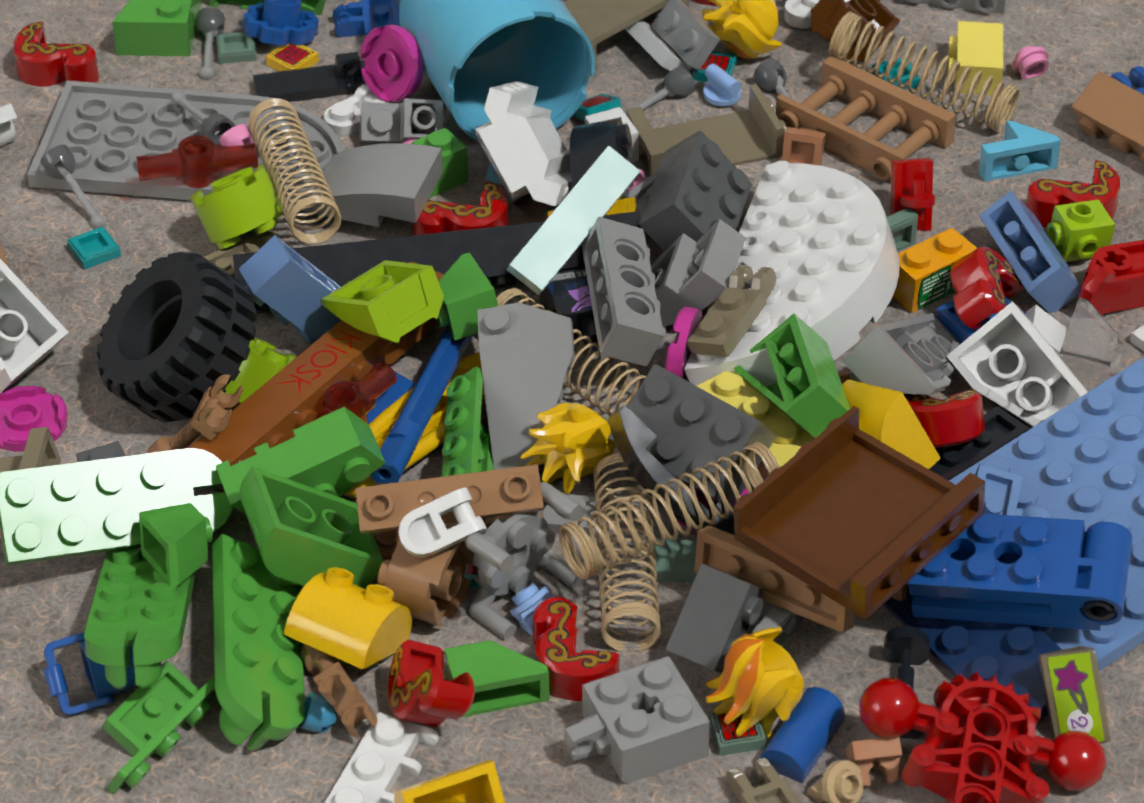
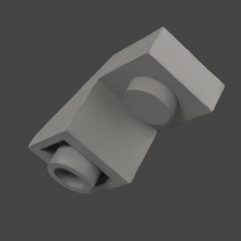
[359,99,443,143]

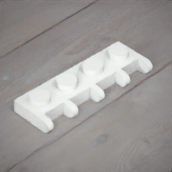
[325,712,439,803]

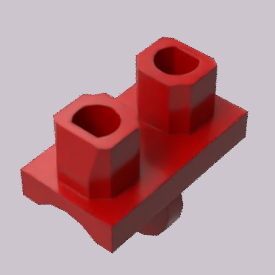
[890,158,936,231]

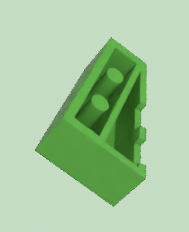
[112,0,202,57]
[733,313,851,438]
[215,407,386,515]

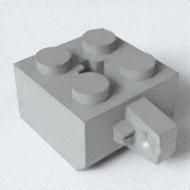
[564,656,710,784]

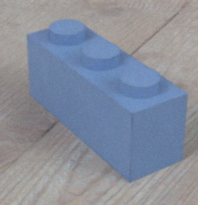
[979,191,1082,313]
[239,235,341,344]

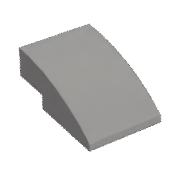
[304,143,443,227]
[651,219,746,327]

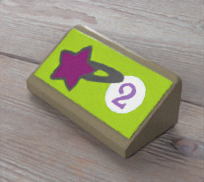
[1038,646,1111,744]

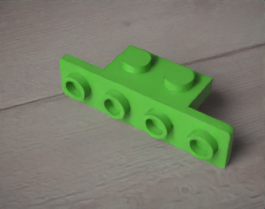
[441,366,494,477]
[102,660,216,794]

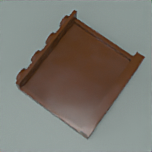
[733,406,985,620]

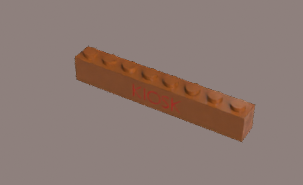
[189,261,444,492]

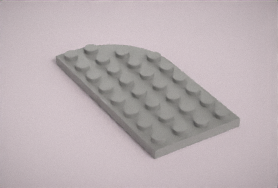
[27,81,344,206]

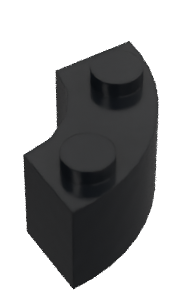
[569,117,633,197]

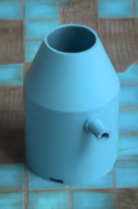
[399,0,595,141]

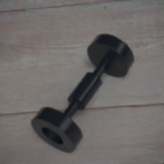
[883,626,930,739]

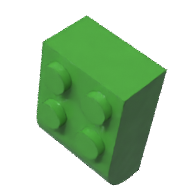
[240,467,384,589]

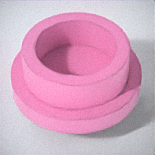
[1012,46,1049,80]

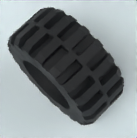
[96,252,257,422]

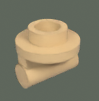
[807,760,864,803]

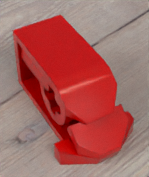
[1078,240,1144,321]

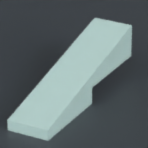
[506,146,640,295]

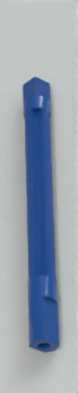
[370,327,474,484]

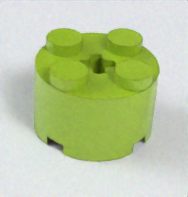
[190,164,283,250]

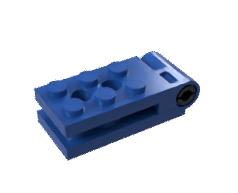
[908,514,1133,631]

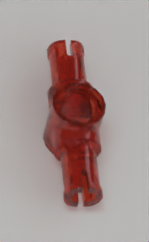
[136,135,258,188]
[317,362,397,424]

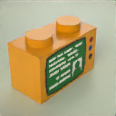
[892,228,977,313]

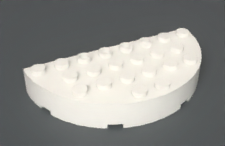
[684,161,900,387]

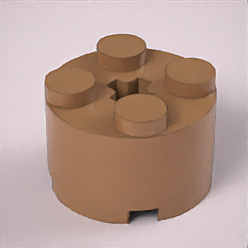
[377,533,474,627]

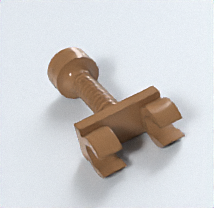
[147,375,243,453]
[300,644,377,738]

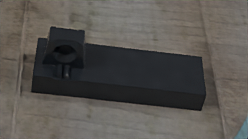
[253,52,366,102]

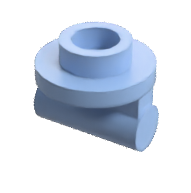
[703,64,742,106]
[510,582,555,635]

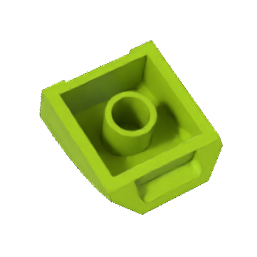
[320,260,444,343]

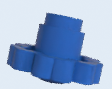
[242,0,319,46]

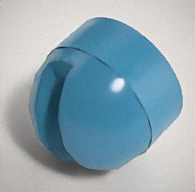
[299,692,338,733]

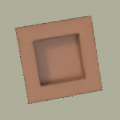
[782,127,826,166]
[844,737,902,788]

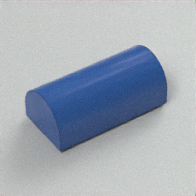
[760,687,845,784]

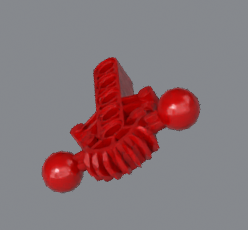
[859,671,1107,803]

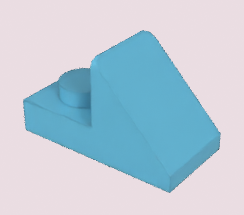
[979,121,1061,182]

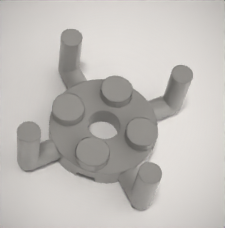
[465,482,584,641]

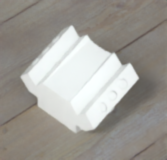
[475,81,573,206]

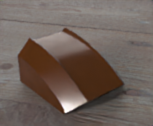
[810,0,900,62]

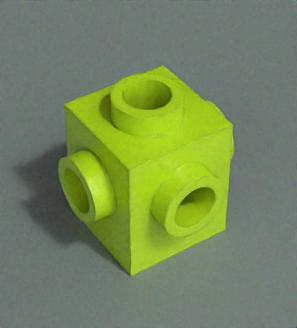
[1047,200,1116,262]

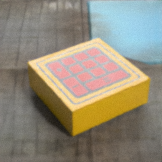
[266,43,319,72]

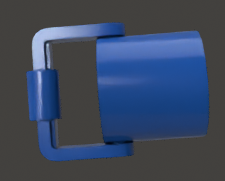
[43,632,140,716]

